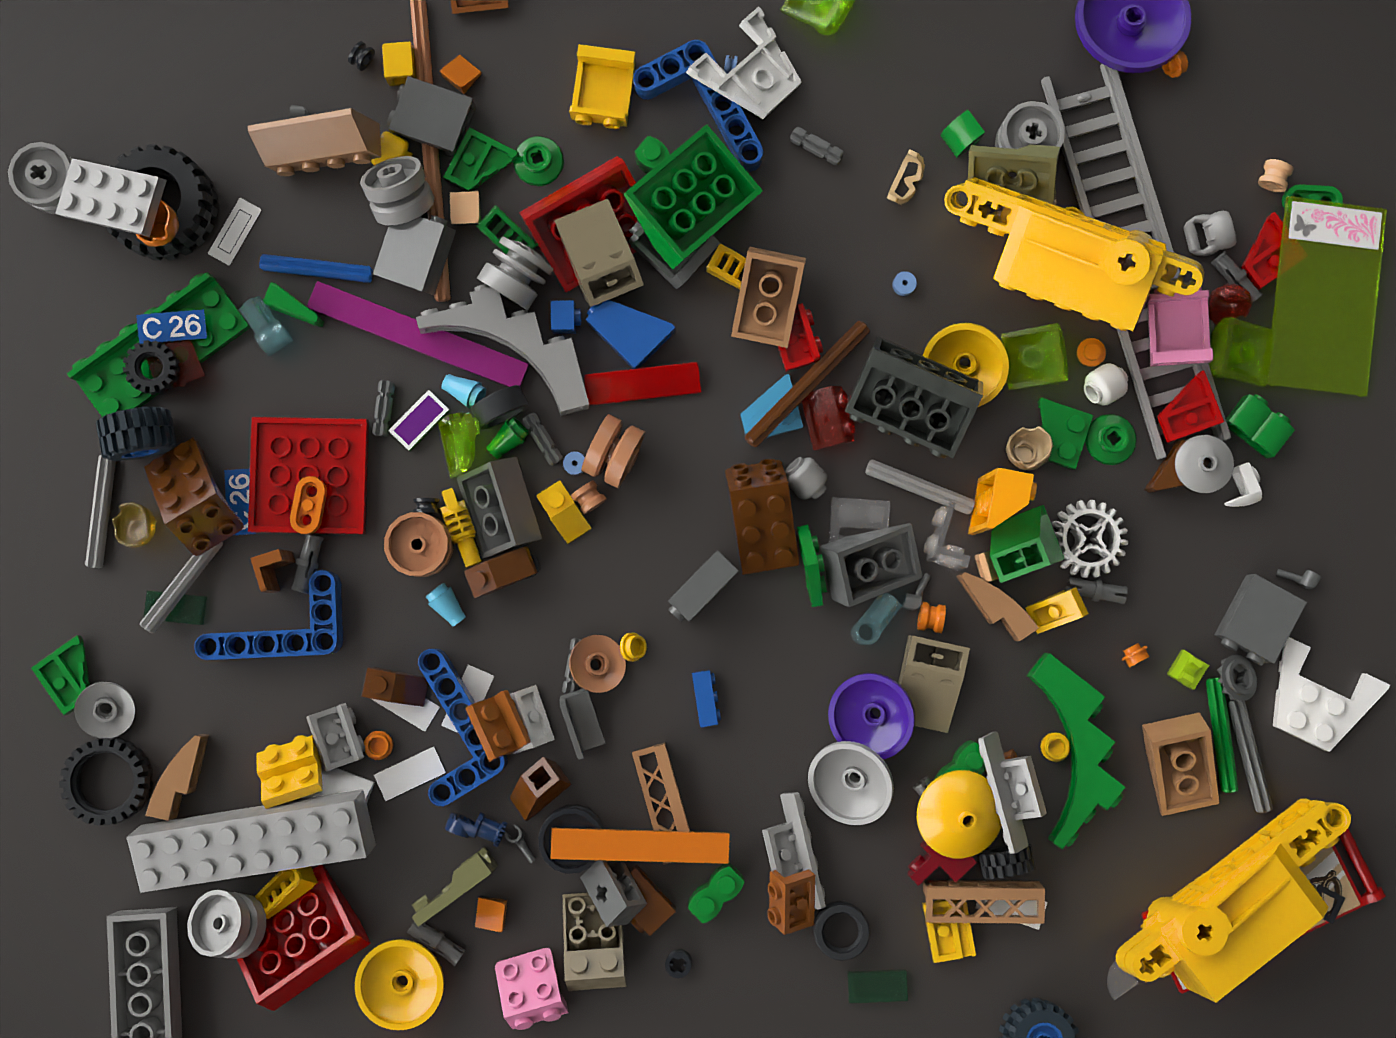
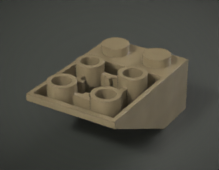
[554,199,644,307]
[898,635,970,733]
[562,893,627,991]

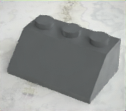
[457,457,542,559]

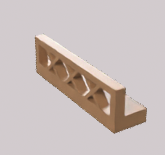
[632,742,691,865]
[923,880,1045,924]

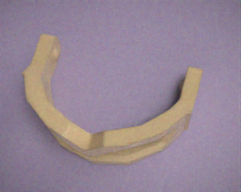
[887,149,925,205]

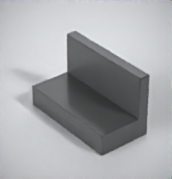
[560,689,606,760]

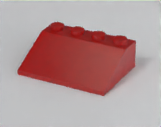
[519,156,638,292]
[237,865,371,1011]

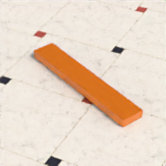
[550,828,730,864]

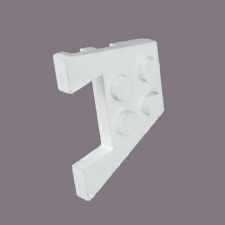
[686,6,802,119]
[1273,637,1390,752]

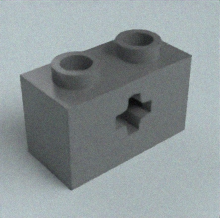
[580,860,647,927]

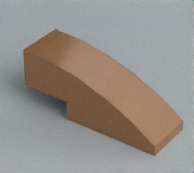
[956,572,1039,641]
[146,734,209,821]

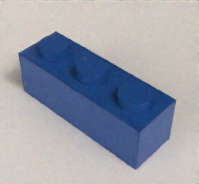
[692,670,721,727]

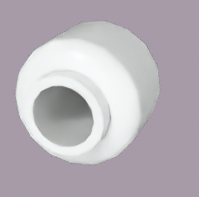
[1084,363,1128,406]

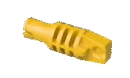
[440,488,482,568]

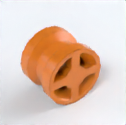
[917,602,946,633]

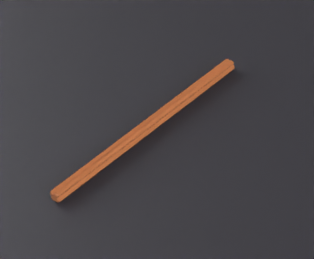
[410,0,451,302]

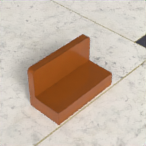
[250,549,296,593]

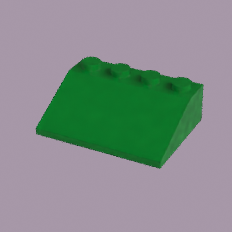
[624,124,763,270]

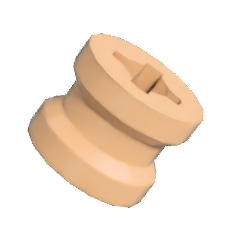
[1258,159,1294,192]

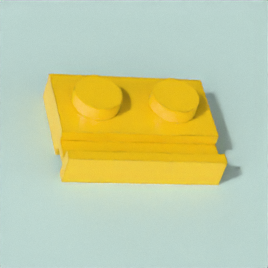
[922,899,976,963]

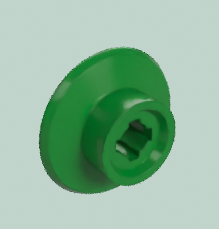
[513,136,564,186]
[1085,414,1136,465]

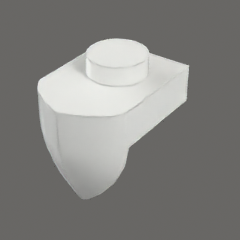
[1224,462,1262,507]

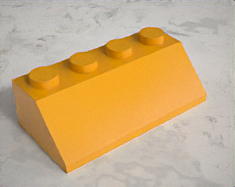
[968,468,1037,535]

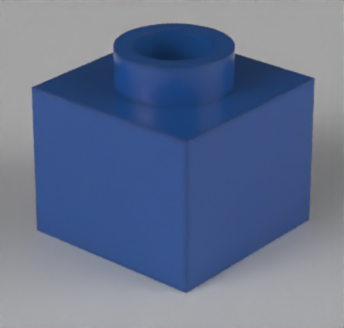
[551,300,581,334]

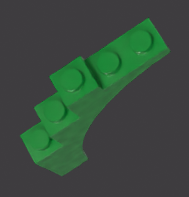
[1026,653,1125,850]

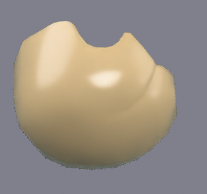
[1006,426,1053,470]

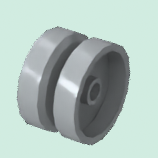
[995,101,1065,149]
[8,142,72,214]
[360,156,435,225]
[187,890,266,959]

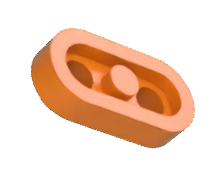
[290,476,327,535]

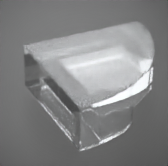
[1107,961,1139,1000]

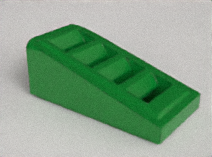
[476,205,538,254]
[263,282,324,328]

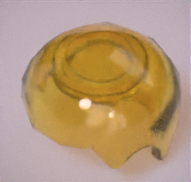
[112,502,157,549]

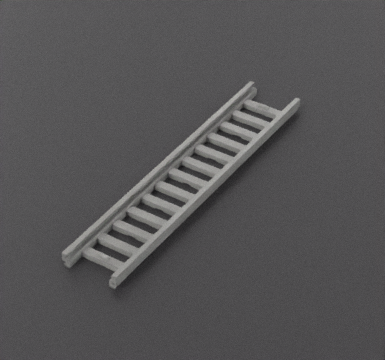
[1041,64,1231,460]

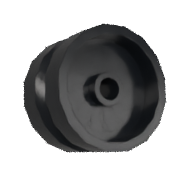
[538,804,605,874]

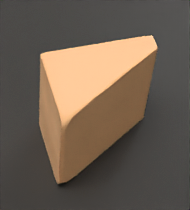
[450,191,481,224]
[975,551,999,582]

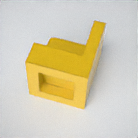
[382,41,416,86]

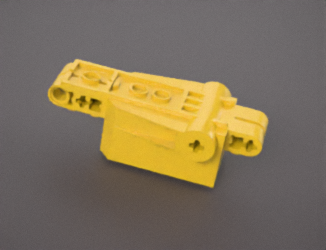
[944,177,1204,331]
[1116,799,1351,1003]

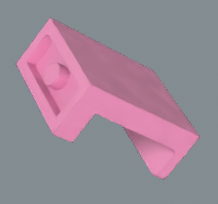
[1147,287,1213,367]

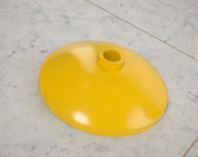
[923,323,1009,407]
[917,770,1002,859]
[355,939,444,1030]

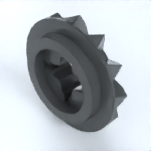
[1217,655,1257,701]

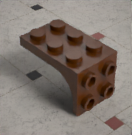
[144,437,244,556]
[725,459,799,575]

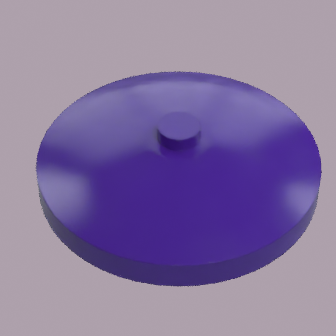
[1075,0,1191,73]

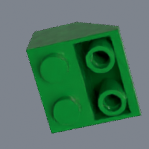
[990,505,1065,583]

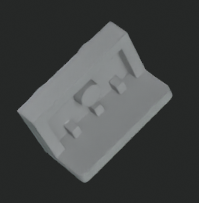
[306,703,365,772]

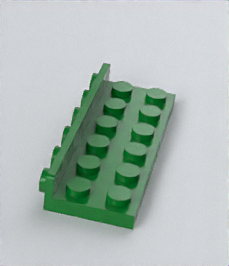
[67,272,251,417]

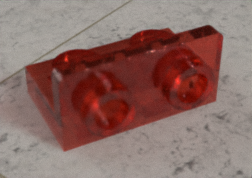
[802,386,855,450]

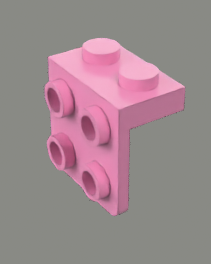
[495,948,569,1030]

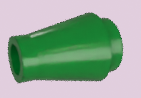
[486,417,529,459]

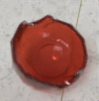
[1208,284,1253,326]

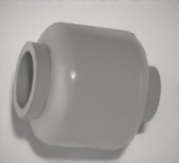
[785,457,827,500]

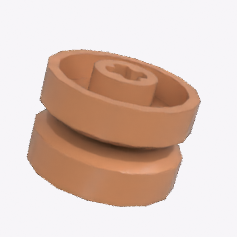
[581,414,646,489]
[384,512,453,577]

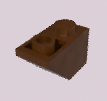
[510,757,572,821]

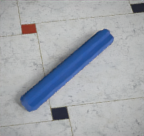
[259,254,373,283]

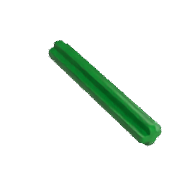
[1206,677,1239,793]

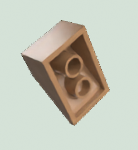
[731,247,806,348]
[1142,713,1219,816]

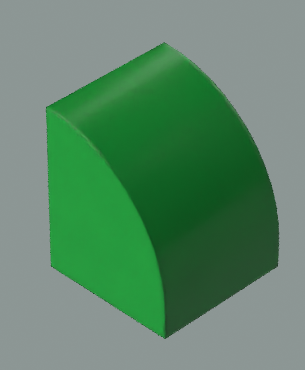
[940,110,985,158]

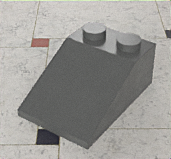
[820,523,923,607]

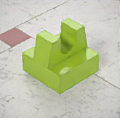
[1167,650,1209,690]

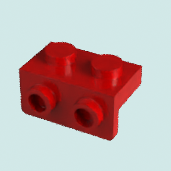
[778,303,823,372]

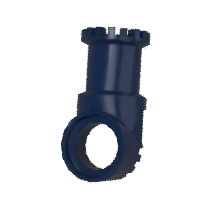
[445,812,508,847]

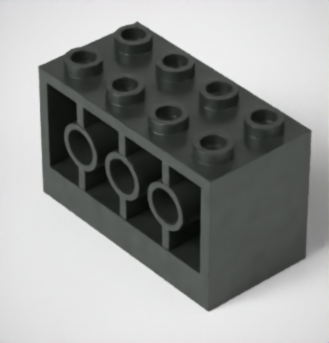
[845,336,983,458]

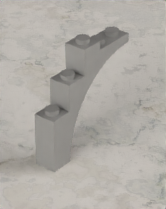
[416,284,589,416]

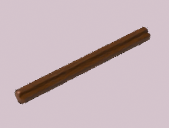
[745,320,870,448]

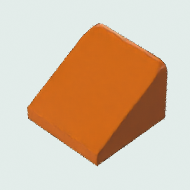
[440,55,482,94]
[475,897,508,932]

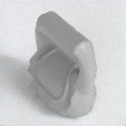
[1183,210,1237,256]

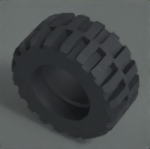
[106,144,218,261]

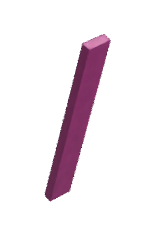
[307,281,530,388]

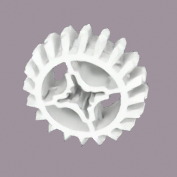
[1051,500,1128,578]

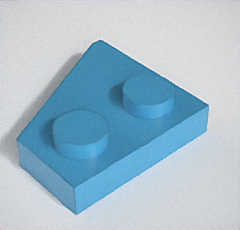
[740,374,803,437]

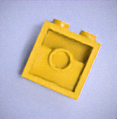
[257,735,323,809]

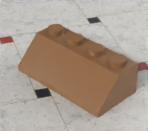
[248,108,381,176]

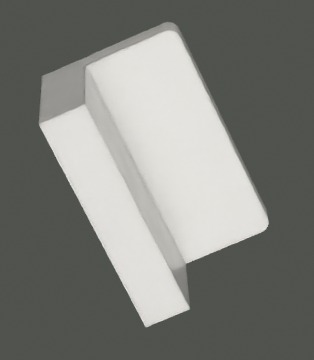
[510,685,555,754]

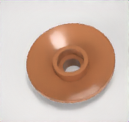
[569,635,626,693]

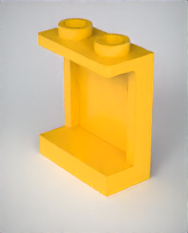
[569,44,636,129]

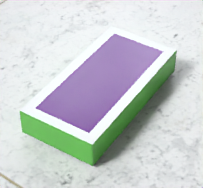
[388,390,450,451]

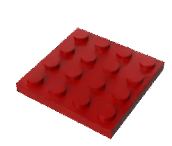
[248,417,369,534]

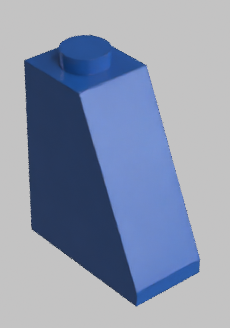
[586,300,676,369]

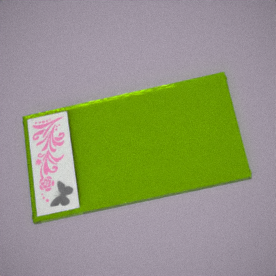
[1266,196,1387,397]

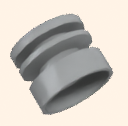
[477,236,553,310]

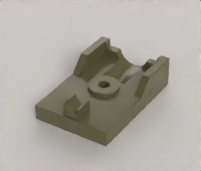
[967,145,1060,205]
[412,847,498,927]

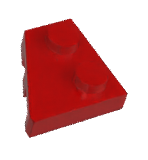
[1241,212,1307,290]
[1157,370,1224,443]

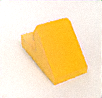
[536,480,592,544]
[1025,587,1089,634]

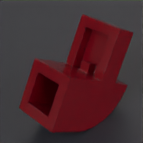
[907,841,977,886]

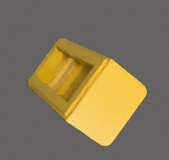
[706,243,746,289]
[255,866,318,919]

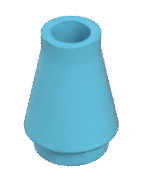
[442,374,487,408]
[425,583,466,627]

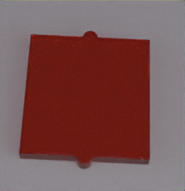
[146,340,205,391]

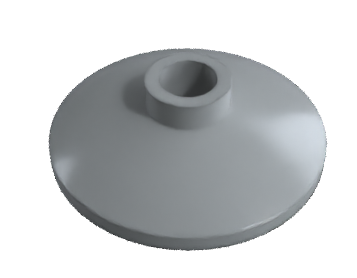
[1175,435,1234,493]
[74,682,136,738]

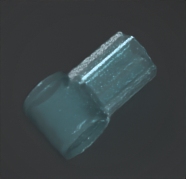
[239,296,293,357]
[851,593,902,646]

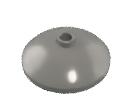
[808,741,894,825]

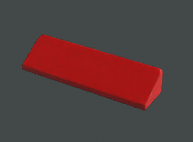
[584,362,701,406]

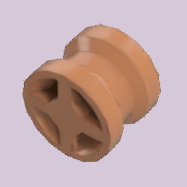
[571,480,607,515]

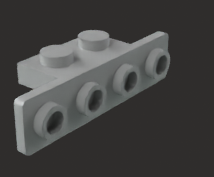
[979,732,1047,854]
[762,792,826,909]

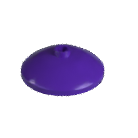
[828,673,915,759]

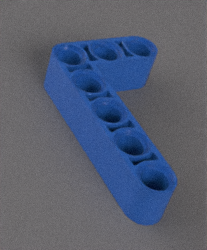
[633,40,763,172]
[194,570,343,660]
[418,649,508,806]

